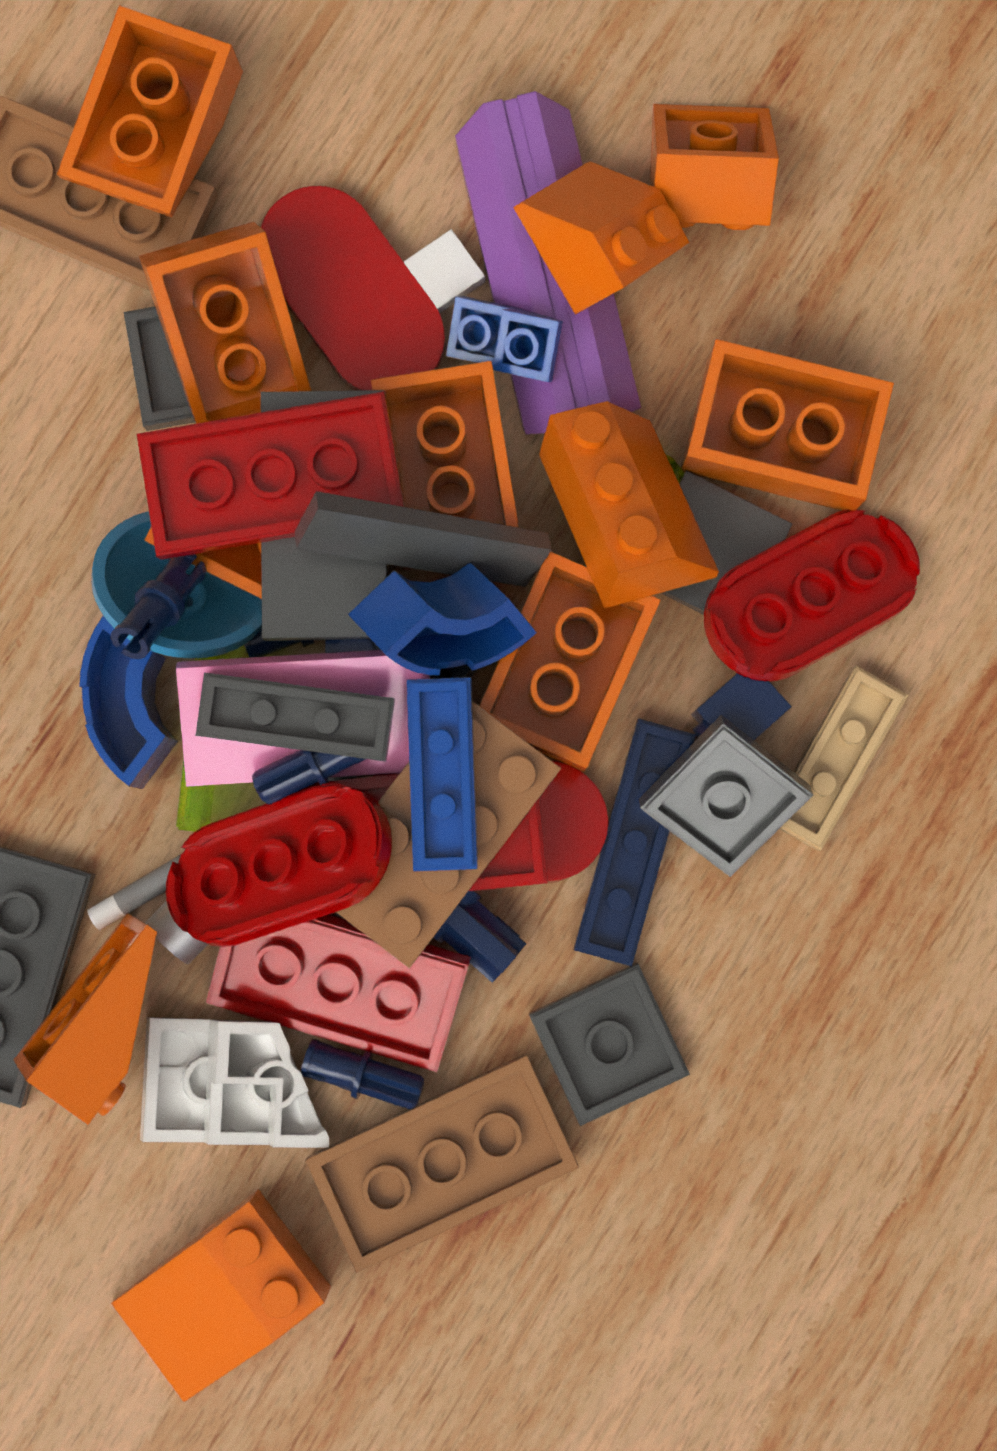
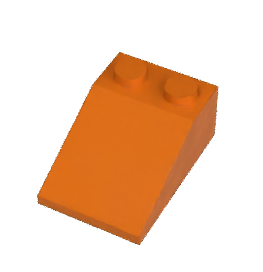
[57,5,243,218]
[139,221,311,424]
[14,914,157,1125]
[111,1189,331,1402]

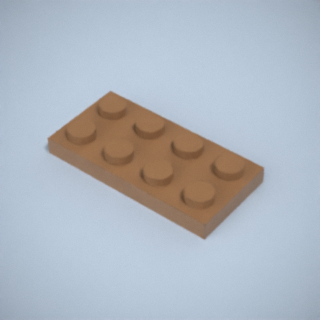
[0,95,218,291]
[336,701,562,968]
[305,1053,579,1273]

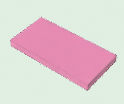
[176,650,429,787]

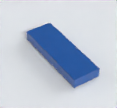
[407,677,478,871]

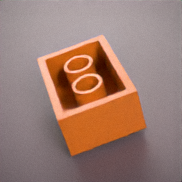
[680,339,894,511]
[371,361,519,571]
[479,552,661,772]

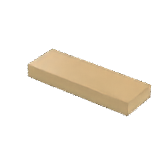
[780,665,908,851]

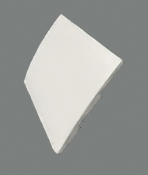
[140,1017,329,1148]

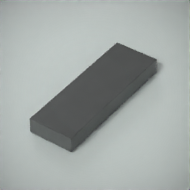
[195,672,395,762]

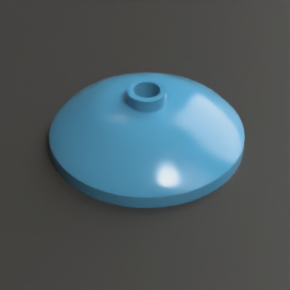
[91,511,262,658]

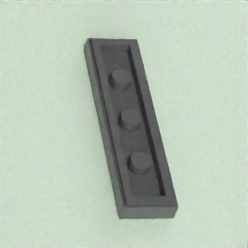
[294,491,552,587]

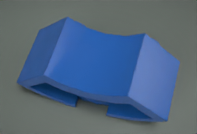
[348,563,537,675]
[79,616,178,789]

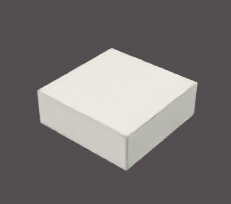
[403,229,485,313]

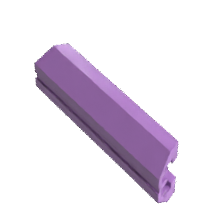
[455,91,641,434]

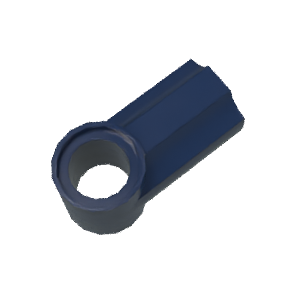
[433,891,526,983]

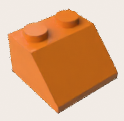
[650,104,779,230]
[513,161,690,315]

